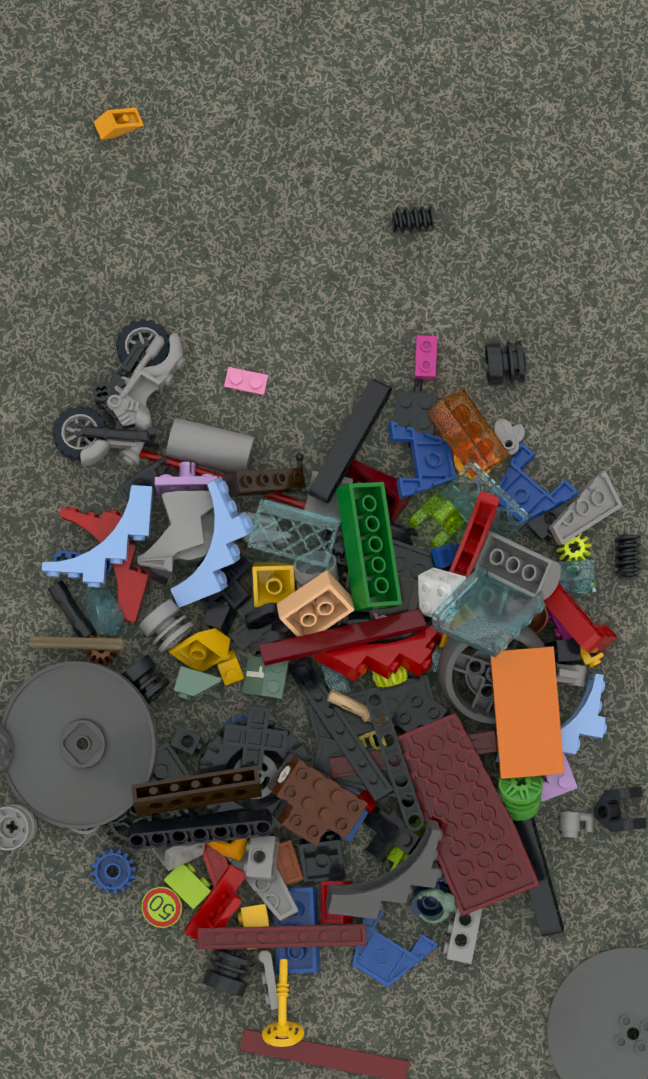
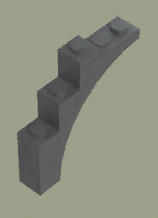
[325,820,443,919]

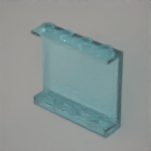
[432,565,545,658]

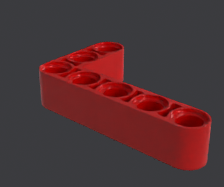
[542,582,617,653]

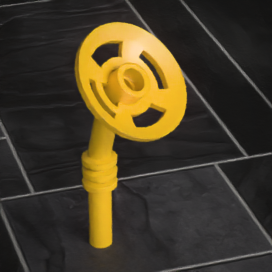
[262,959,304,1047]

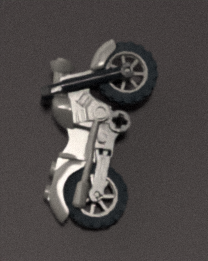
[52,319,186,467]

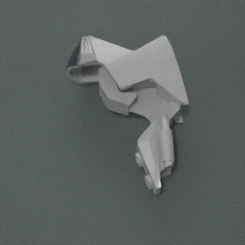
[137,491,291,586]

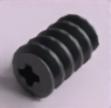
[392,206,434,233]
[615,534,641,577]

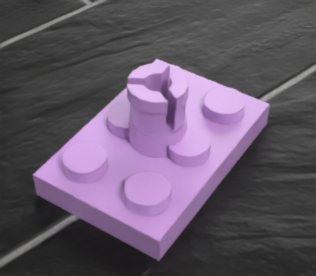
[155,462,217,498]
[541,754,578,802]

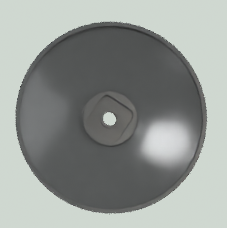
[0,661,158,829]
[547,947,648,1079]

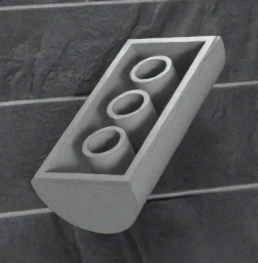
[166,417,255,473]
[474,530,561,601]

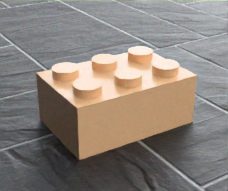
[277,570,354,637]

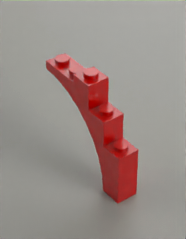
[449,491,500,610]
[59,506,150,624]
[314,619,448,682]

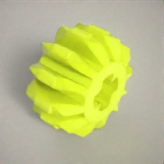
[556,533,591,566]
[372,666,408,688]

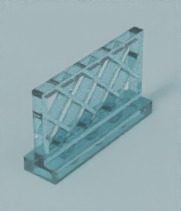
[439,459,531,539]
[247,498,341,568]

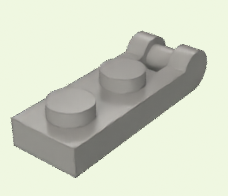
[259,950,278,1010]

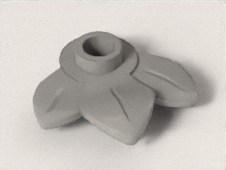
[484,418,525,456]

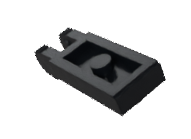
[117,456,175,503]

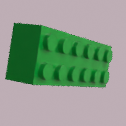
[336,482,402,611]

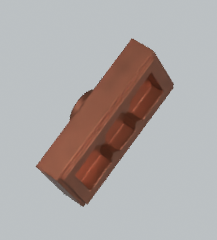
[277,840,304,885]

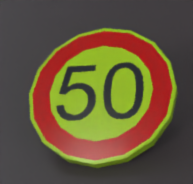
[141,886,183,928]

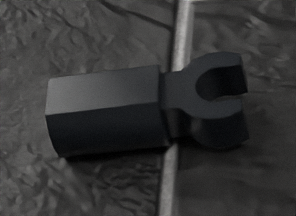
[390,521,418,545]

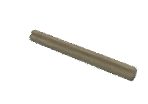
[29,636,125,651]

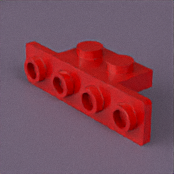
[184,865,246,940]

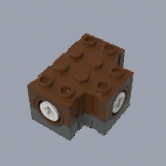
[267,752,368,846]

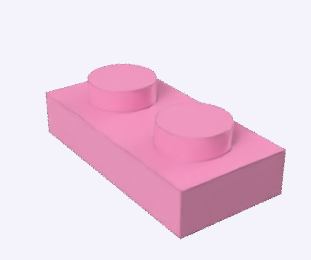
[224,367,268,396]

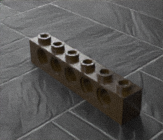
[131,765,262,816]

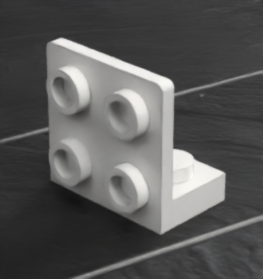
[418,568,466,623]

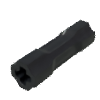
[47,580,96,638]

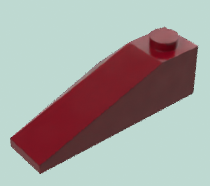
[345,460,411,522]

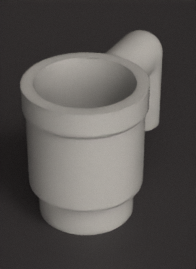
[560,812,594,838]

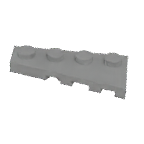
[549,470,623,545]
[226,851,300,921]

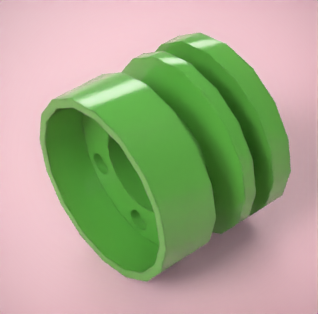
[498,776,543,821]

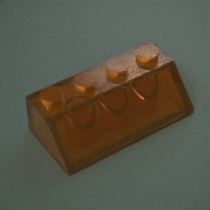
[426,390,510,479]

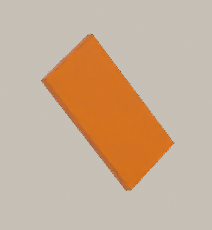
[490,646,564,779]

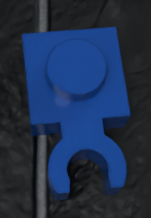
[431,543,460,569]

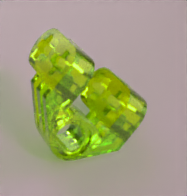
[408,492,465,548]

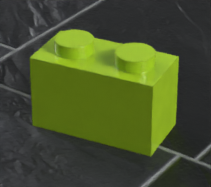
[164,862,211,909]

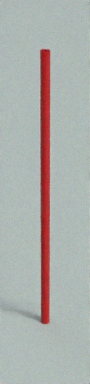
[139,449,306,510]

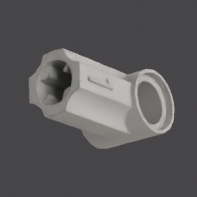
[555,663,586,687]

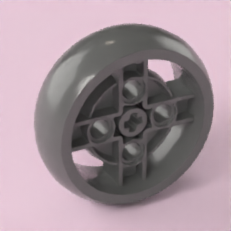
[438,616,545,725]

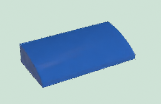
[273,887,321,974]

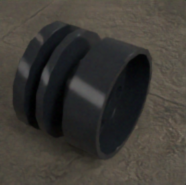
[485,340,526,386]
[121,655,171,704]
[202,949,255,997]

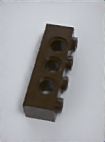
[222,467,306,497]

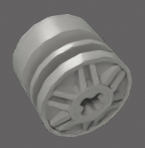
[293,551,339,590]
[138,599,194,654]
[0,804,38,851]

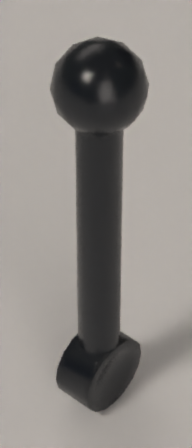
[296,453,307,496]

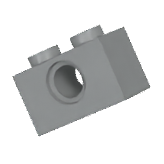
[244,836,280,881]

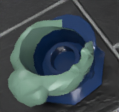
[410,881,455,924]

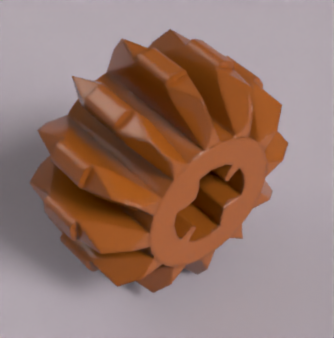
[84,631,119,665]

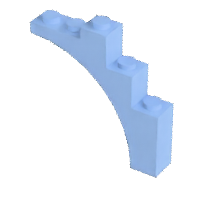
[170,477,254,608]
[42,485,154,588]
[496,674,607,763]

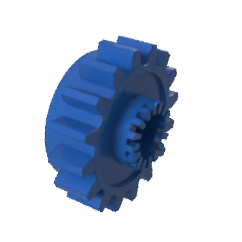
[90,848,137,894]

